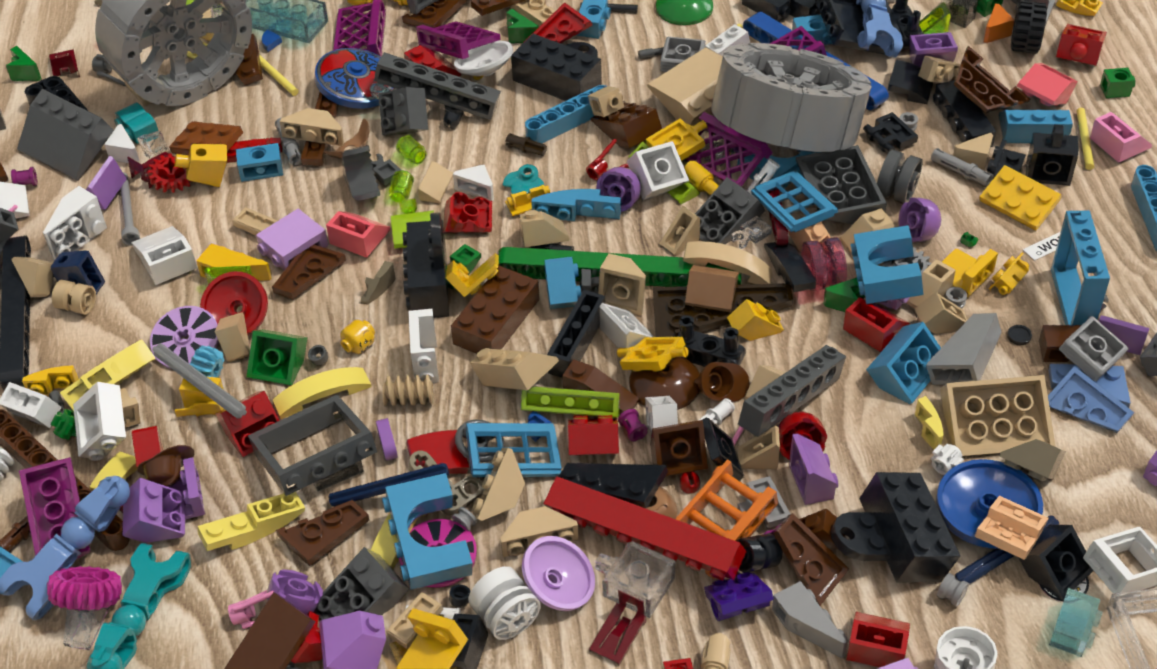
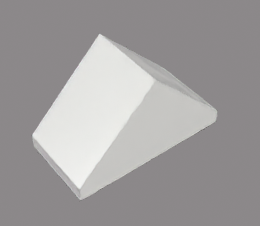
[104,124,140,163]
[453,165,494,202]

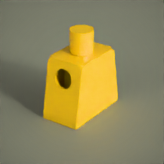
[175,144,227,187]

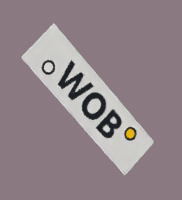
[1023,232,1060,260]

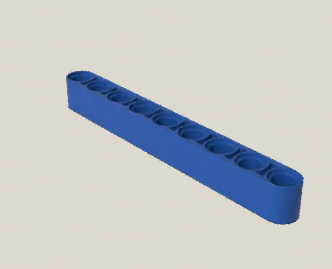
[743,12,889,110]

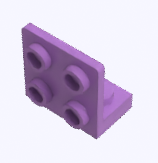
[169,457,205,519]

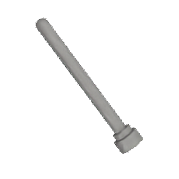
[121,172,140,246]

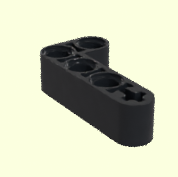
[24,76,88,111]

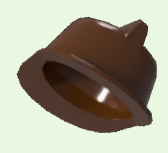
[694,362,750,402]
[137,445,195,487]

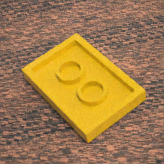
[979,165,1061,231]

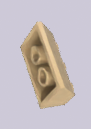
[470,348,559,390]

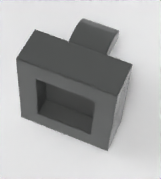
[580,269,599,294]

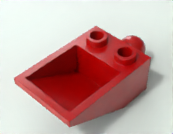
[1056,24,1107,66]

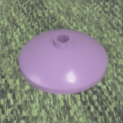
[522,536,595,611]

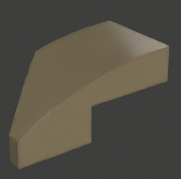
[361,261,396,304]

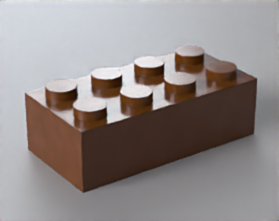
[451,266,540,354]

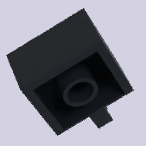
[1025,124,1079,186]

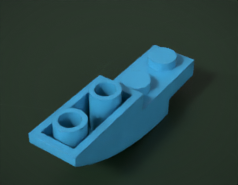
[531,189,621,221]

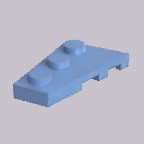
[1048,364,1131,408]
[1048,366,1134,433]

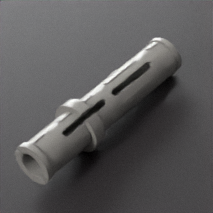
[275,118,301,165]
[931,148,994,187]

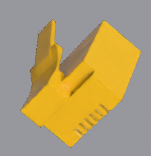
[175,377,224,417]

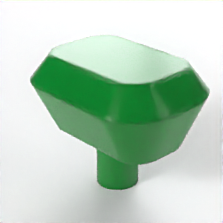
[960,232,978,247]

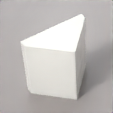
[599,303,654,348]

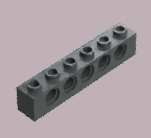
[374,52,501,120]
[738,345,846,437]

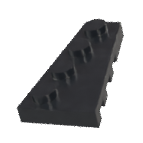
[558,463,668,508]

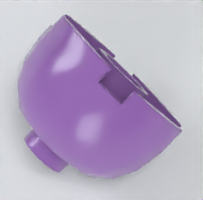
[596,167,641,212]
[898,197,942,242]
[267,569,323,615]

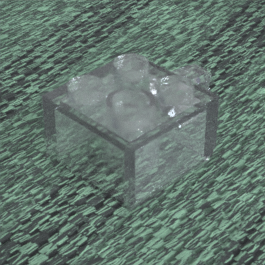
[595,541,675,618]

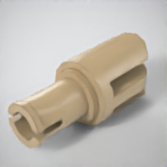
[701,633,731,669]

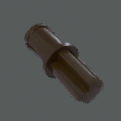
[505,133,547,156]

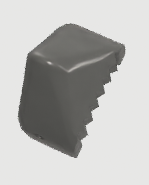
[342,145,381,201]

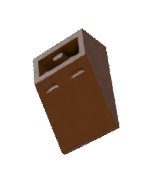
[590,101,662,148]

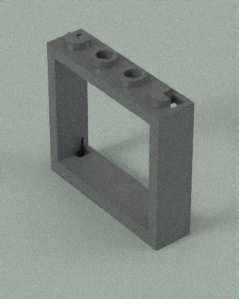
[248,394,377,496]

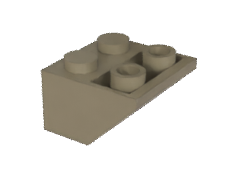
[1000,439,1066,481]

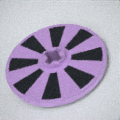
[150,306,219,369]

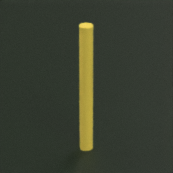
[259,54,299,96]
[1076,108,1094,170]

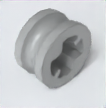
[899,112,918,131]
[945,287,967,309]
[452,507,477,531]

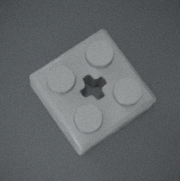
[660,36,706,72]
[1059,316,1129,381]

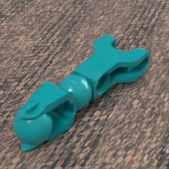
[86,543,191,669]

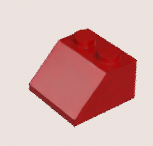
[404,45,461,77]

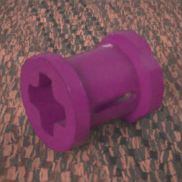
[11,167,38,186]
[618,409,648,442]

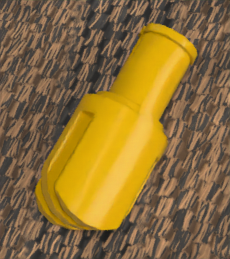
[684,161,719,196]

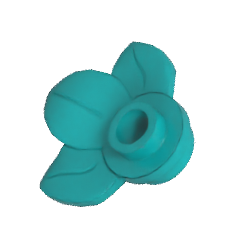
[503,164,544,194]

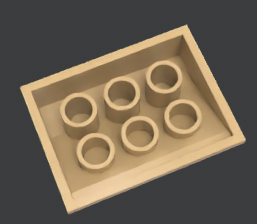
[647,47,723,126]
[940,375,1056,457]

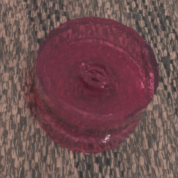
[801,237,847,291]

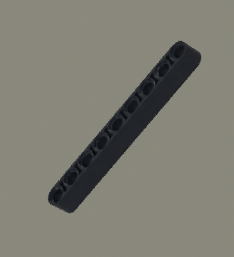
[0,235,31,390]

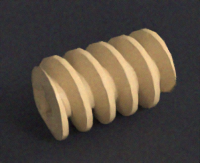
[383,374,434,406]

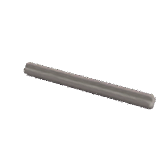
[152,343,247,418]

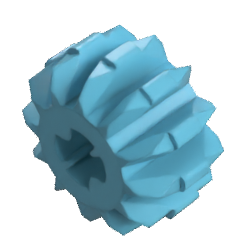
[189,345,224,378]

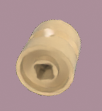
[52,280,96,315]

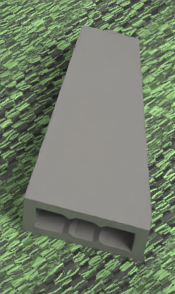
[926,313,1001,385]

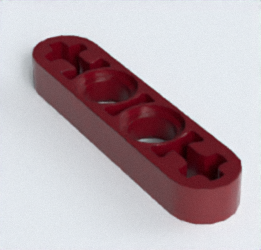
[767,189,788,246]

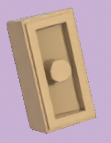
[418,161,453,204]

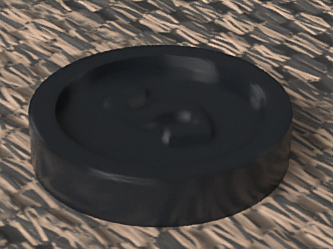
[1007,325,1032,345]

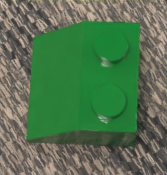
[246,329,308,385]

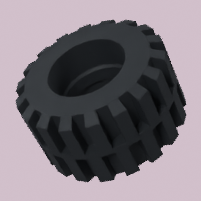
[1011,1,1047,54]

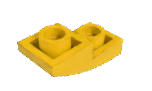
[1055,0,1103,16]
[22,365,79,396]

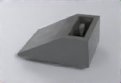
[695,177,766,244]
[314,547,410,620]

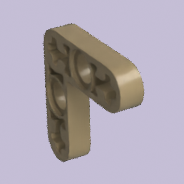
[408,451,485,515]

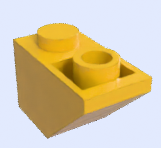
[727,299,784,341]

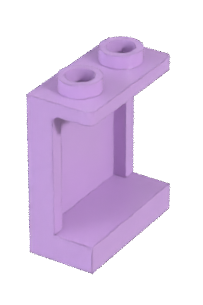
[256,208,328,270]

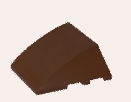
[953,46,1031,113]

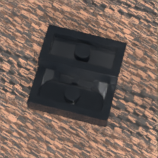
[888,60,933,104]

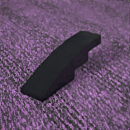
[764,242,816,292]

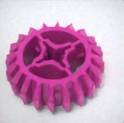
[47,566,122,611]

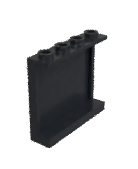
[815,0,906,54]

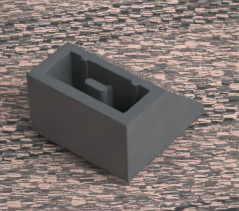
[378,87,429,135]

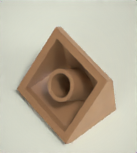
[685,265,739,312]

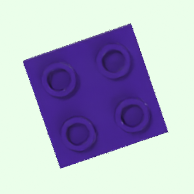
[704,572,774,621]

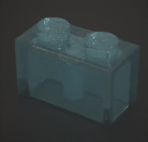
[1049,588,1103,657]

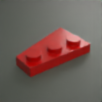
[523,2,593,44]

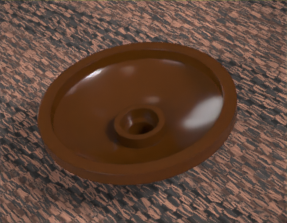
[629,357,700,410]

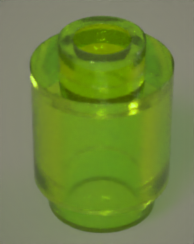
[396,135,427,164]
[389,170,414,203]

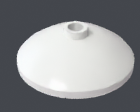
[454,41,513,76]

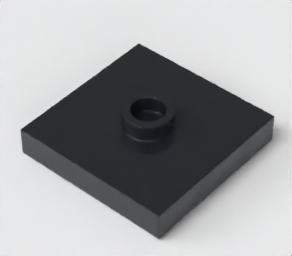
[702,417,744,480]

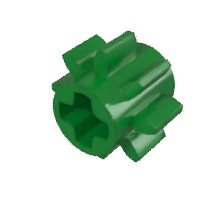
[50,409,77,440]

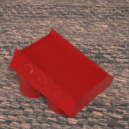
[444,192,492,233]

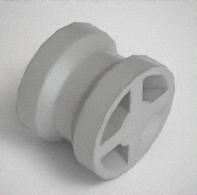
[937,573,969,607]

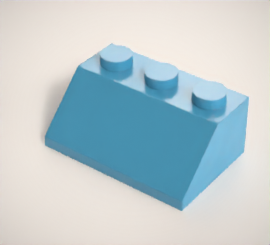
[998,110,1073,143]
[866,322,941,404]

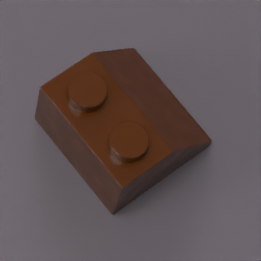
[650,420,708,476]

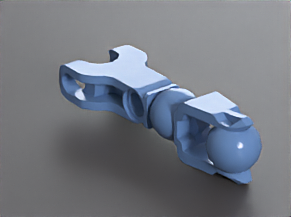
[856,0,903,58]
[0,476,130,620]

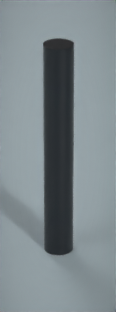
[580,2,638,13]

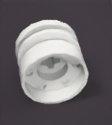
[468,566,541,640]
[934,626,997,669]

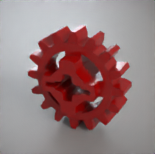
[147,153,194,193]

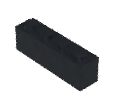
[933,80,996,147]
[547,290,606,378]

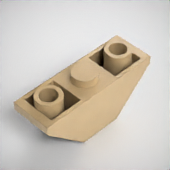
[918,56,961,83]
[280,108,344,146]
[472,448,525,521]
[500,506,579,557]

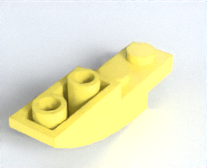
[60,339,156,411]
[198,492,305,551]

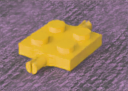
[646,118,707,161]
[617,337,688,372]

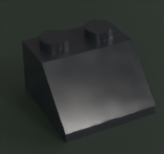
[1018,524,1094,600]

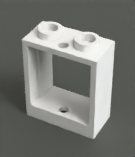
[73,382,126,461]
[1083,527,1157,598]

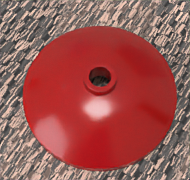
[200,271,268,336]

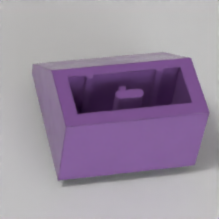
[123,478,185,543]

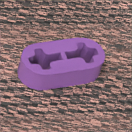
[376,418,398,461]

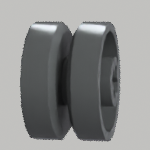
[877,149,923,203]

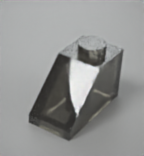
[931,0,978,28]

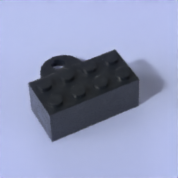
[511,33,602,101]
[403,212,449,318]
[830,472,960,583]

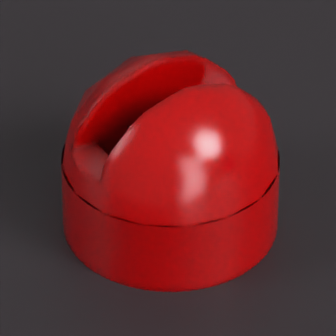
[680,471,700,494]

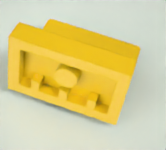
[942,249,998,297]
[445,253,499,297]
[396,608,468,669]

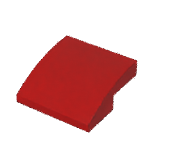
[406,430,469,474]

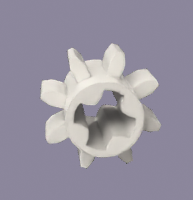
[931,444,964,475]

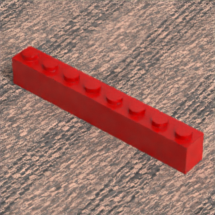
[543,476,746,580]

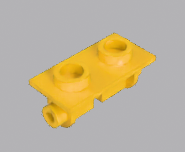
[505,185,550,217]
[988,252,1029,295]

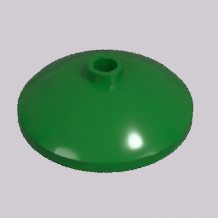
[656,0,713,25]

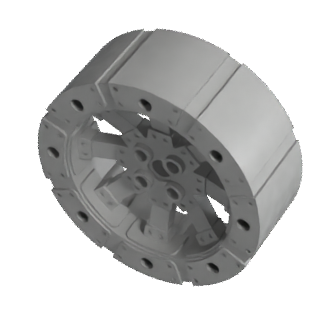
[95,0,252,106]
[711,43,872,152]

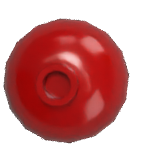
[778,411,827,460]

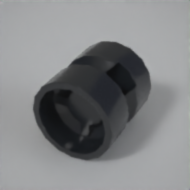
[736,533,783,573]

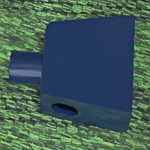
[51,250,105,295]

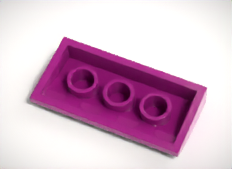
[19,457,91,559]

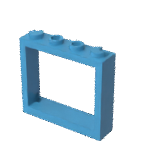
[1051,210,1110,325]

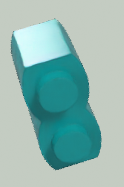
[114,102,159,144]

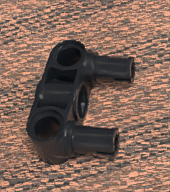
[891,0,923,49]
[677,315,746,367]

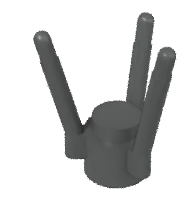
[92,54,142,86]

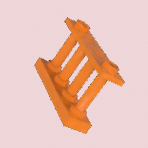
[676,459,778,579]

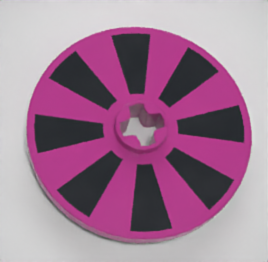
[399,519,477,588]

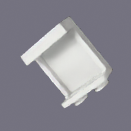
[409,309,439,383]

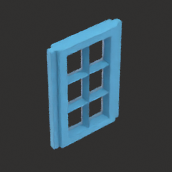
[751,171,838,232]
[466,423,562,477]

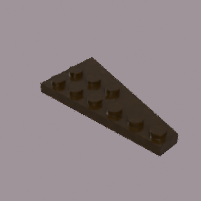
[653,283,793,337]

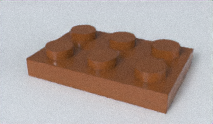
[169,121,243,155]

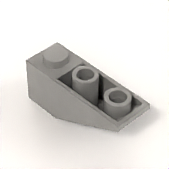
[772,581,848,658]

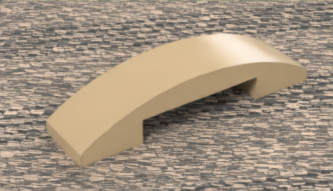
[683,241,772,284]

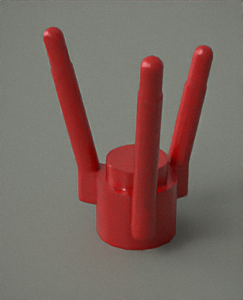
[586,139,629,180]

